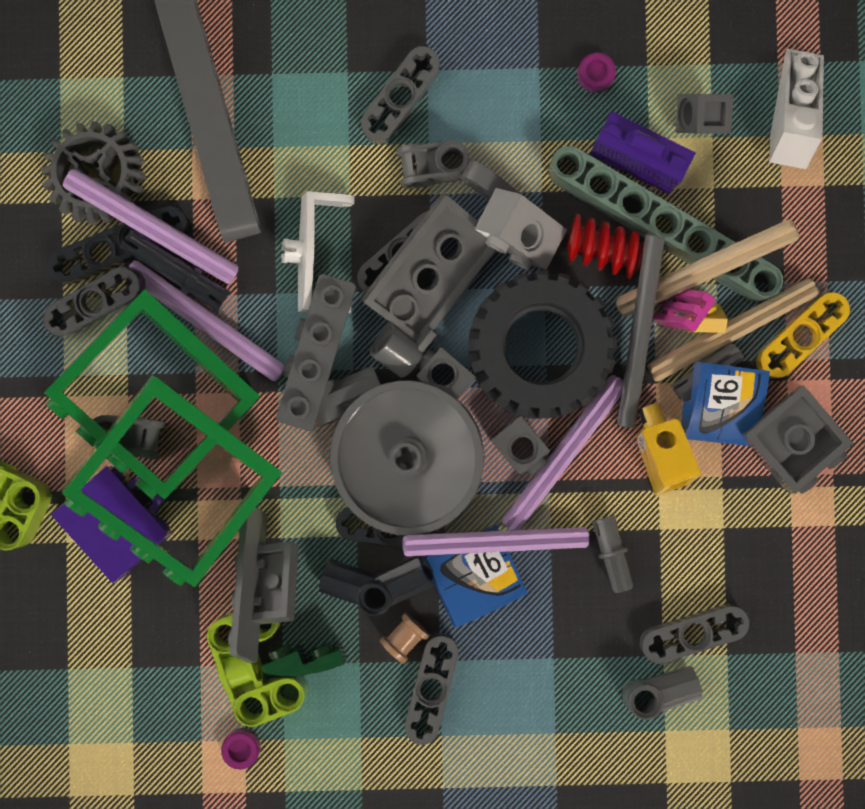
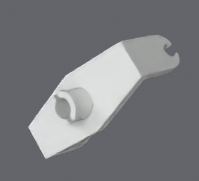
[281,191,355,313]

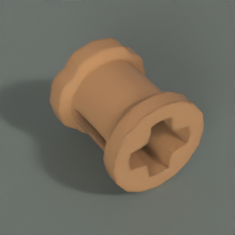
[379,612,430,664]

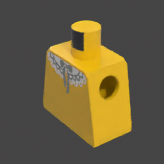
[636,403,702,496]

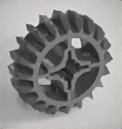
[41,121,146,225]

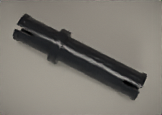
[120,228,231,311]

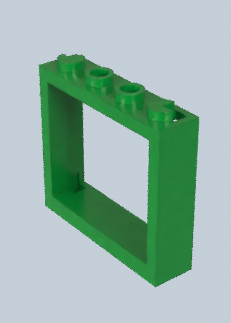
[44,289,260,499]
[62,375,282,588]

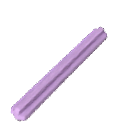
[63,169,238,284]
[128,261,285,381]
[502,375,623,530]
[403,527,589,556]

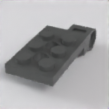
[360,193,495,378]

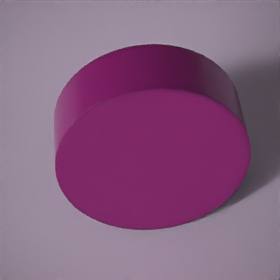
[577,52,616,93]
[221,728,261,770]

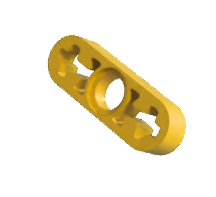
[756,292,850,379]

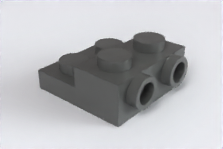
[742,385,854,494]

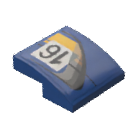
[681,362,770,446]
[424,525,528,628]

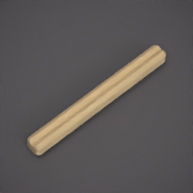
[616,219,799,317]
[647,278,819,381]

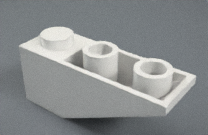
[769,49,824,169]

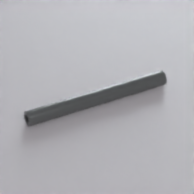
[617,235,665,428]

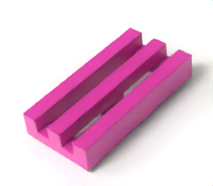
[653,290,716,332]

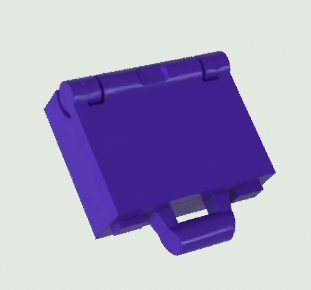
[589,111,696,194]
[51,466,173,584]

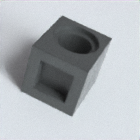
[675,94,734,134]
[416,347,476,399]
[490,415,550,476]

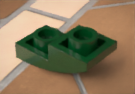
[262,642,347,676]

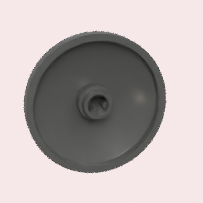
[330,381,485,535]

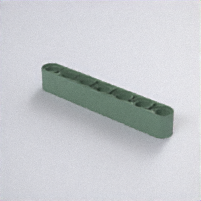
[548,146,783,302]

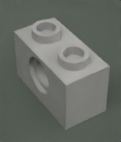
[475,188,567,270]

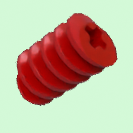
[566,213,645,280]

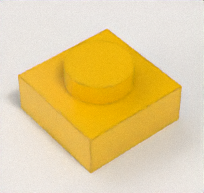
[681,303,727,333]

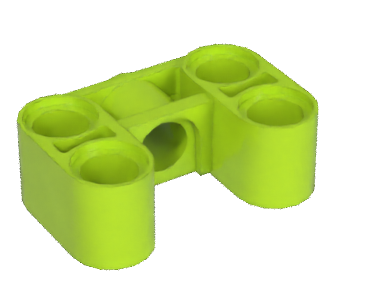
[0,461,52,550]
[207,612,308,727]

